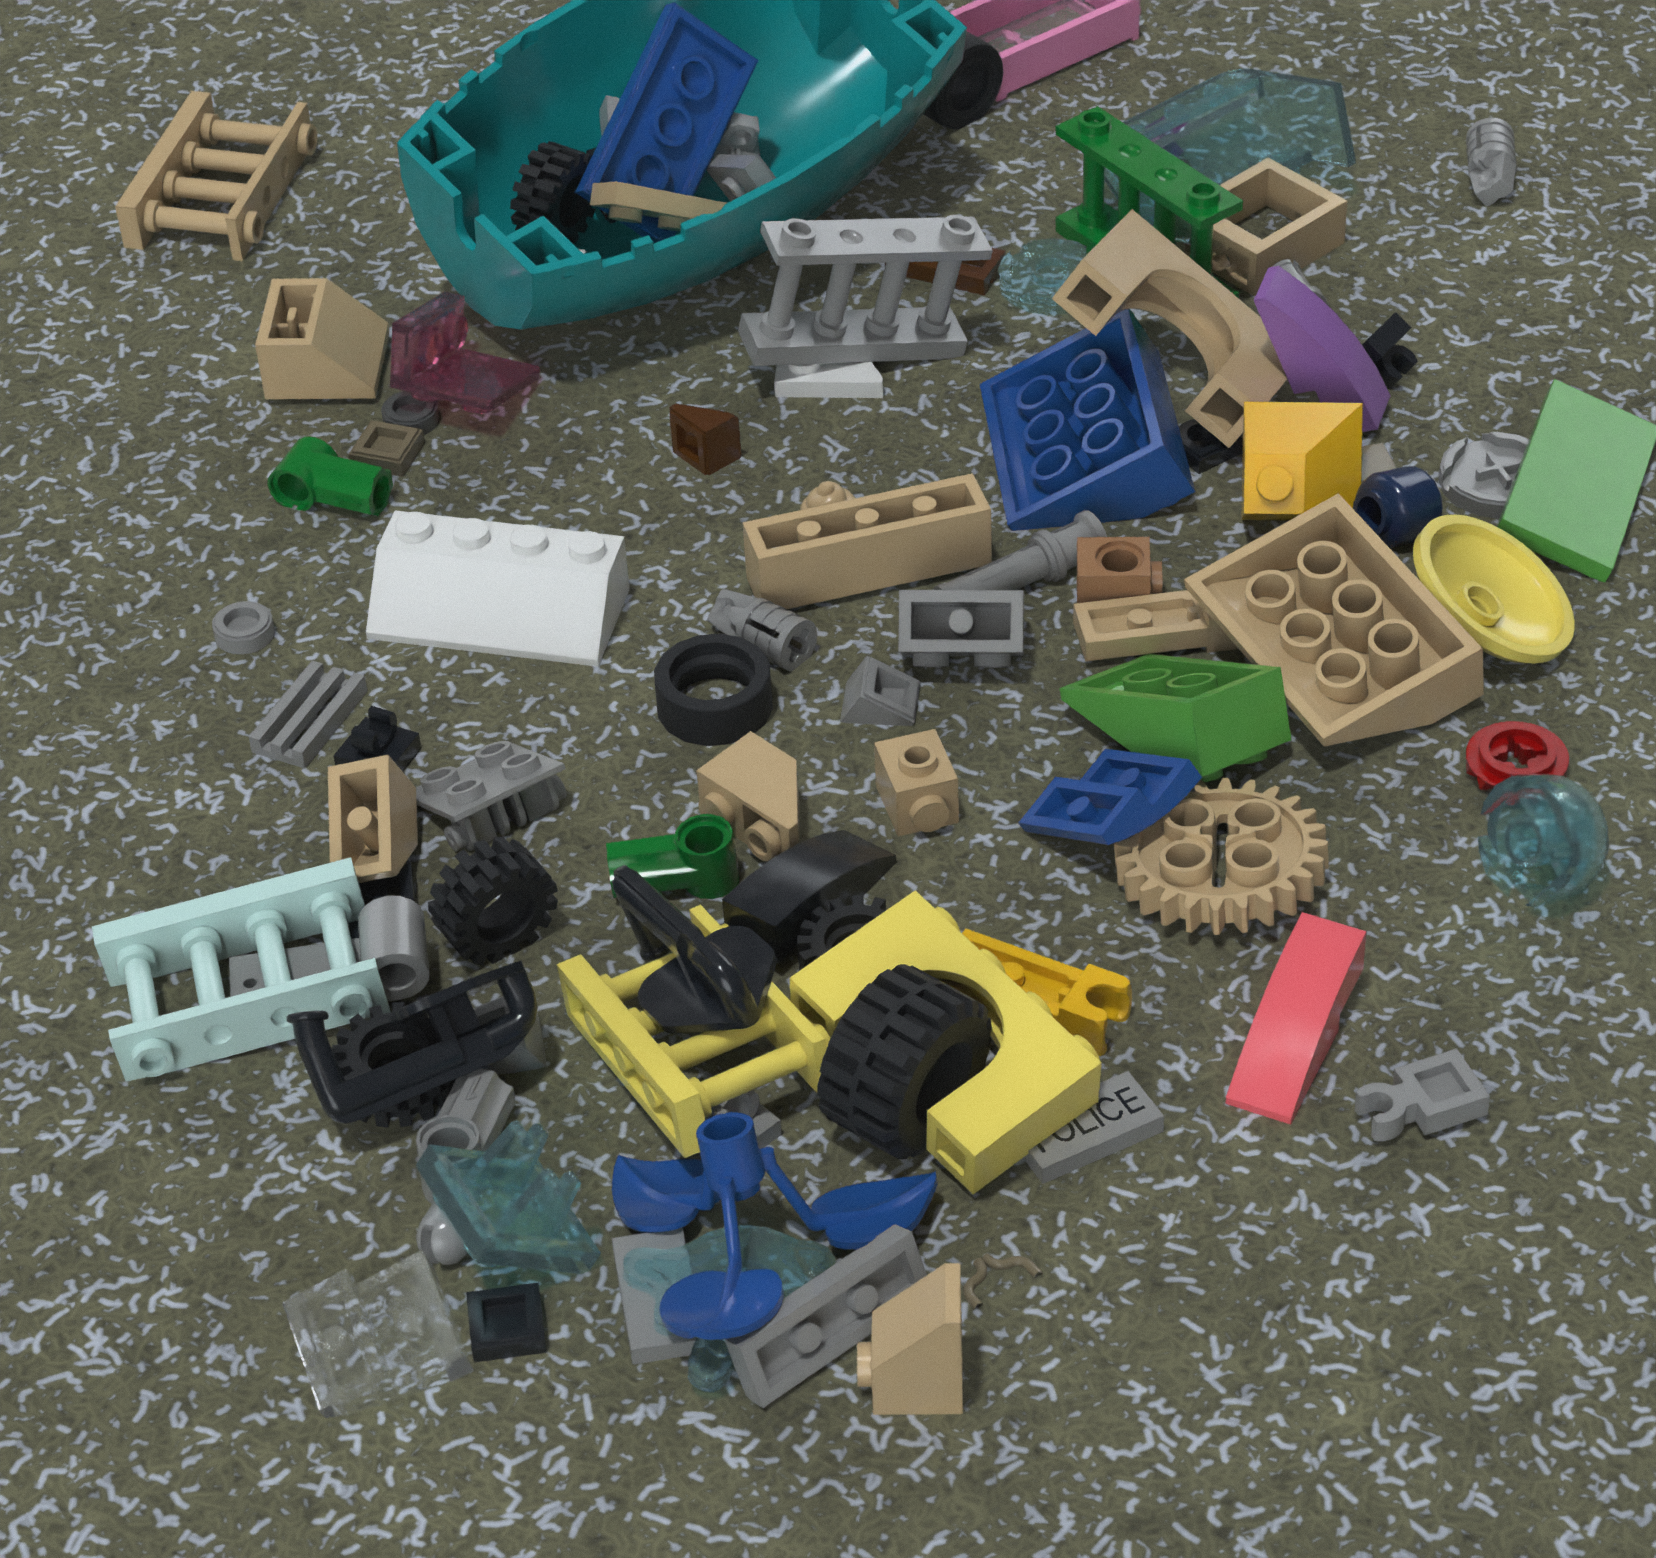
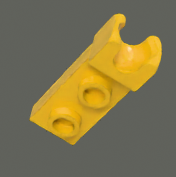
[962,928,1132,1056]

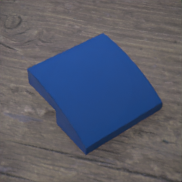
[1018,749,1202,845]

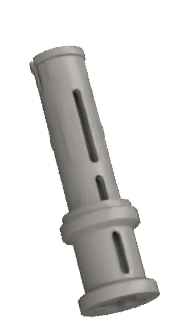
[933,510,1107,590]

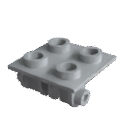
[416,741,567,851]

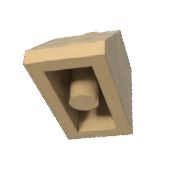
[328,755,418,883]
[857,1263,963,1415]

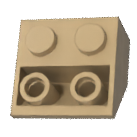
[255,278,390,399]

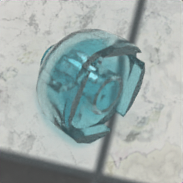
[1478,774,1609,907]

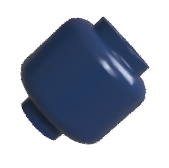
[1353,466,1443,548]

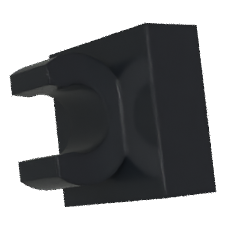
[1362,312,1418,389]
[333,706,421,771]

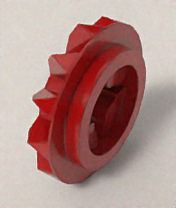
[1466,721,1569,802]

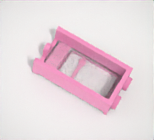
[950,0,1141,102]

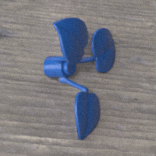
[612,1112,938,1340]

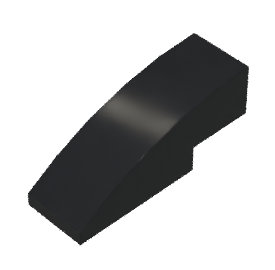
[722,830,897,964]

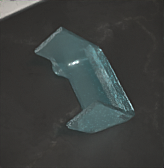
[1105,69,1356,244]

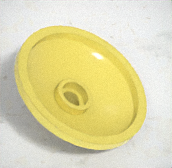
[1413,514,1575,664]

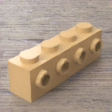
[743,473,992,609]

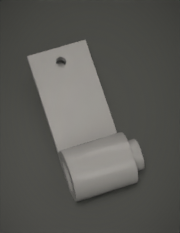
[229,895,429,1001]

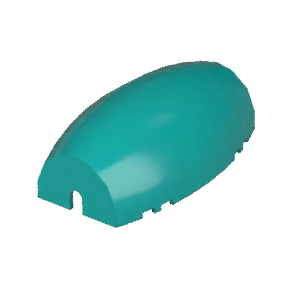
[397,0,967,330]

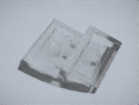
[282,1250,474,1418]

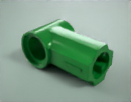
[267,436,393,516]
[606,814,740,899]

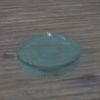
[998,238,1088,316]

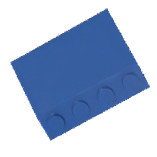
[980,309,1195,531]

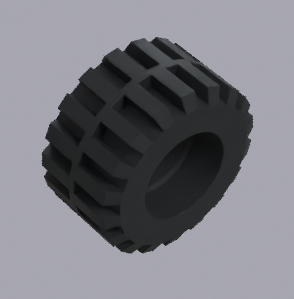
[817,964,992,1160]

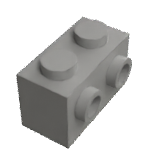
[898,590,1024,668]

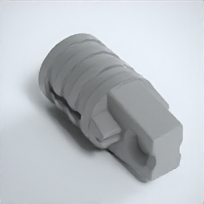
[1466,118,1516,206]
[707,589,817,671]

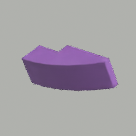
[1254,266,1391,432]

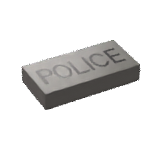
[1023,1071,1164,1184]

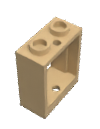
[1176,157,1347,297]

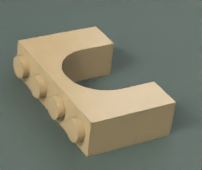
[1052,209,1287,448]

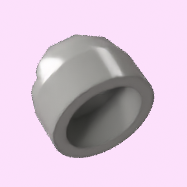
[416,1202,480,1265]

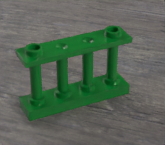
[1055,106,1243,298]

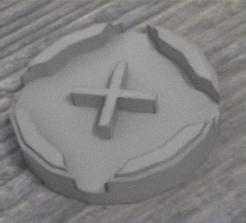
[1439,432,1529,519]

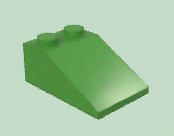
[1059,654,1291,782]

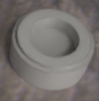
[212,601,275,654]

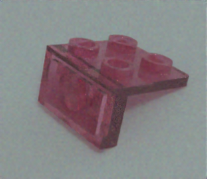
[390,291,540,413]

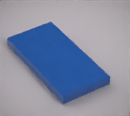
[575,2,759,243]

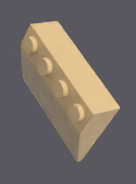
[1184,493,1484,747]

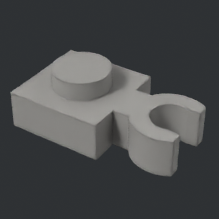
[1354,1048,1490,1141]

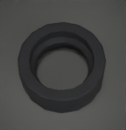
[654,633,773,746]

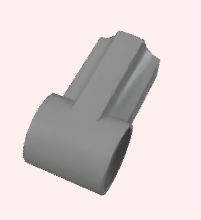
[416,1069,515,1209]

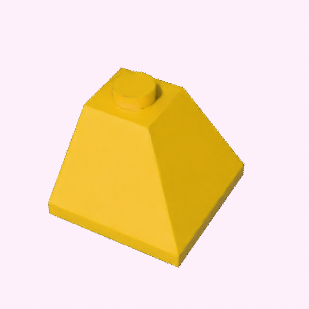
[1241,402,1363,520]

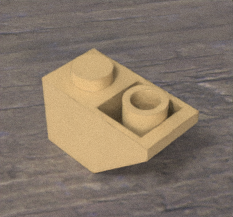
[697,731,800,861]

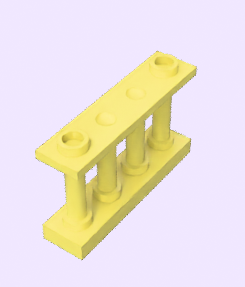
[557,905,830,1158]

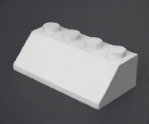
[366,510,630,667]

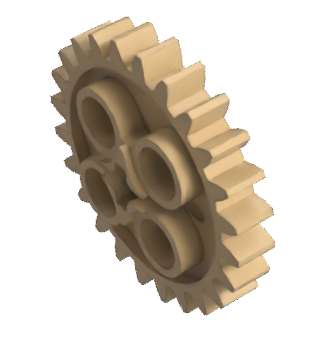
[1114,778,1329,935]

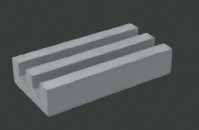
[249,660,367,769]

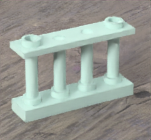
[92,857,391,1082]

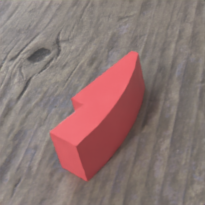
[1225,912,1366,1125]

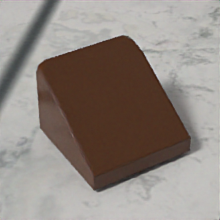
[669,403,741,475]

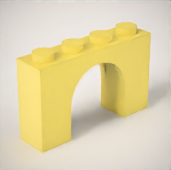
[789,890,1102,1195]

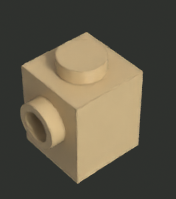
[874,729,959,836]

